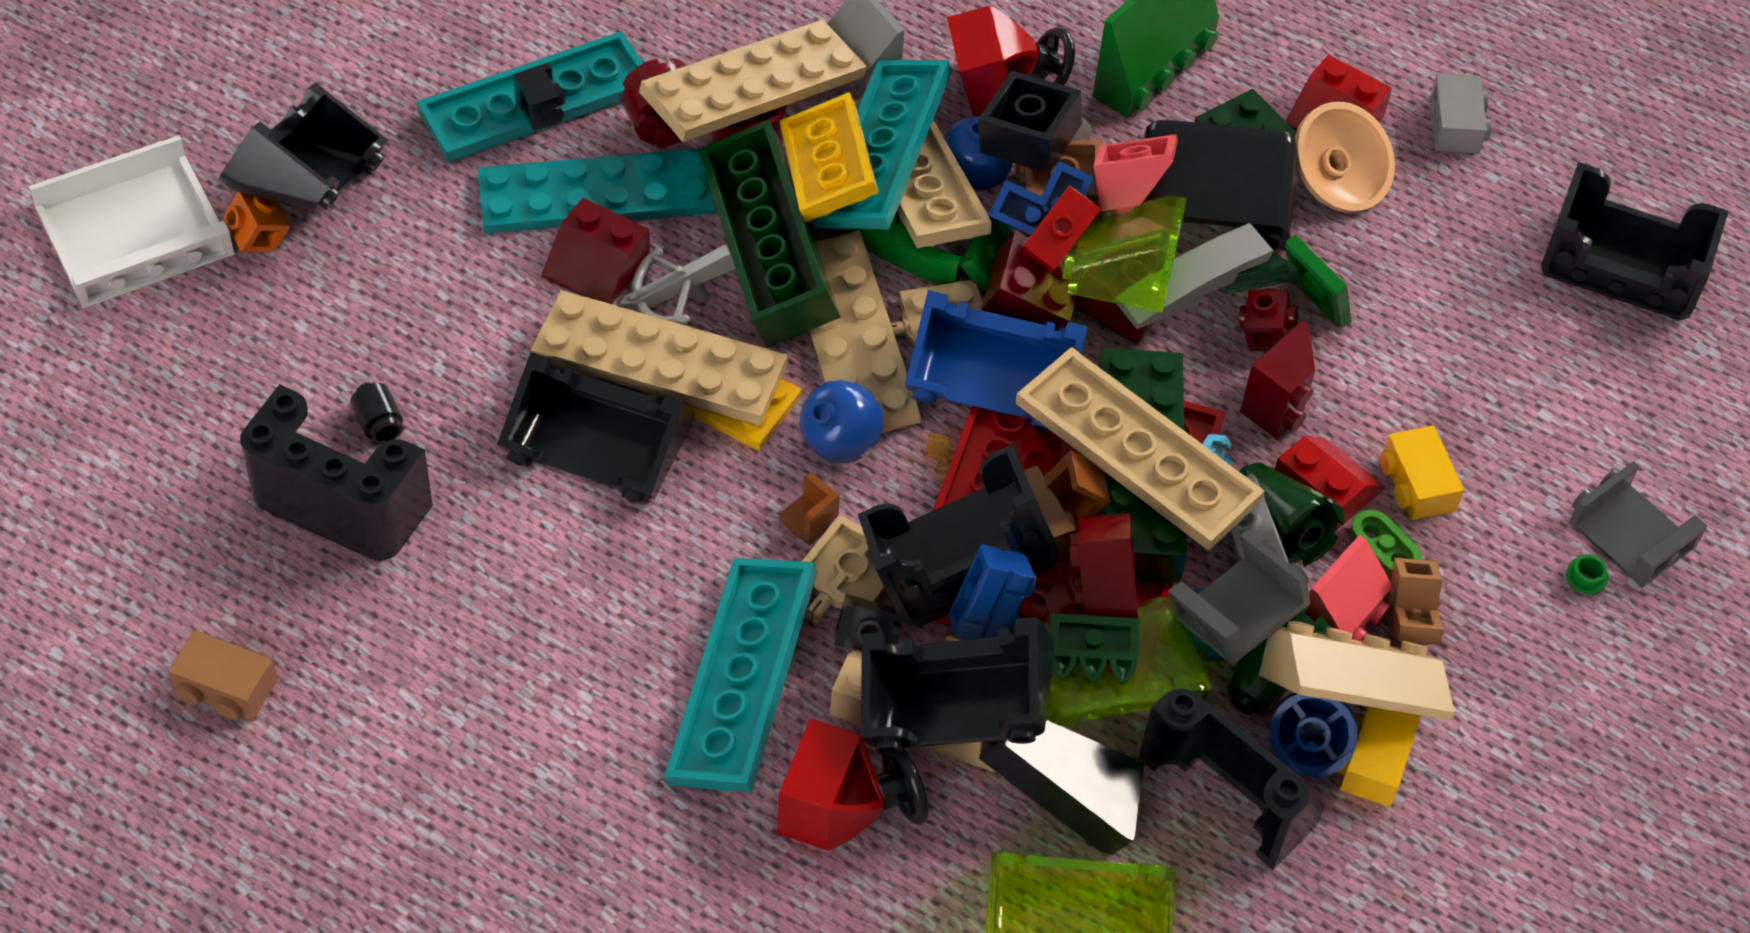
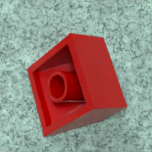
[1286,54,1392,132]
[1275,436,1385,532]

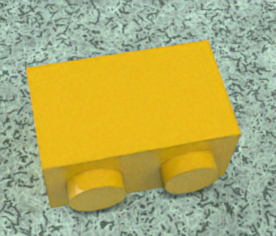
[1379,425,1465,521]
[1336,706,1420,807]

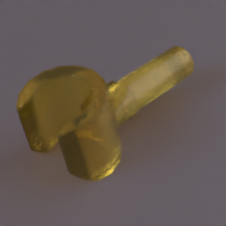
[926,433,951,489]

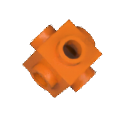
[222,192,291,252]

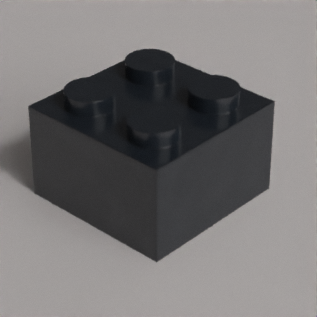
[978,70,1082,174]

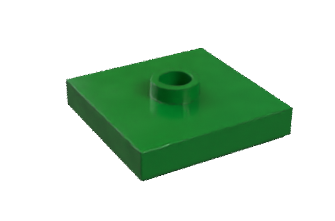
[1285,234,1352,328]

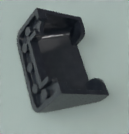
[219,82,389,212]
[1135,120,1297,251]
[497,352,695,505]
[858,445,1059,626]
[861,617,1054,755]
[1138,688,1322,870]

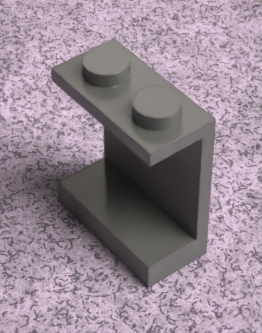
[1569,461,1707,588]
[1168,530,1311,665]

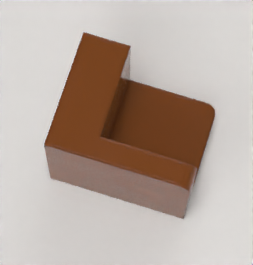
[1045,450,1110,522]
[779,472,840,545]

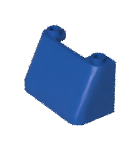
[905,290,1088,431]

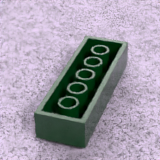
[698,120,841,348]
[1096,347,1187,584]

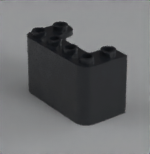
[1541,162,1729,320]
[240,384,433,561]

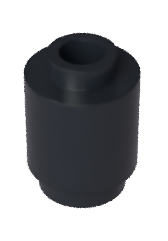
[350,382,403,444]

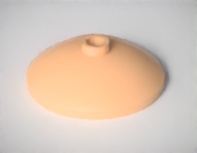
[1295,102,1395,213]

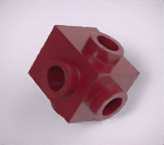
[1239,288,1298,351]

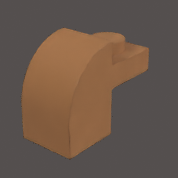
[1388,558,1443,646]

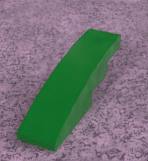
[839,211,962,285]

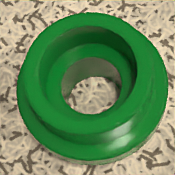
[1566,554,1609,595]

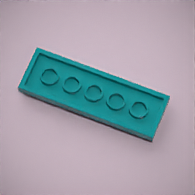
[416,31,643,163]
[813,60,952,230]
[477,149,715,234]
[664,558,817,793]

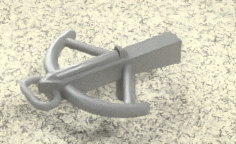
[612,244,735,325]

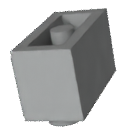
[1430,73,1491,154]

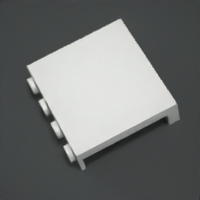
[29,135,234,308]

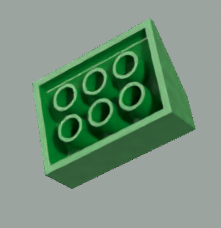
[1093,0,1219,118]

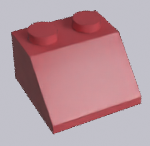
[1093,134,1178,214]
[1304,535,1393,641]

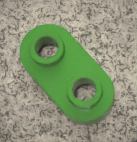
[1349,510,1422,580]

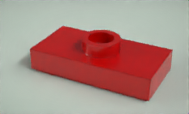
[1021,185,1101,273]

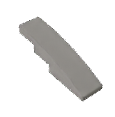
[1114,223,1273,329]

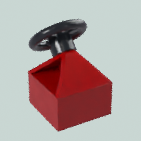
[947,5,1075,117]
[777,718,929,851]

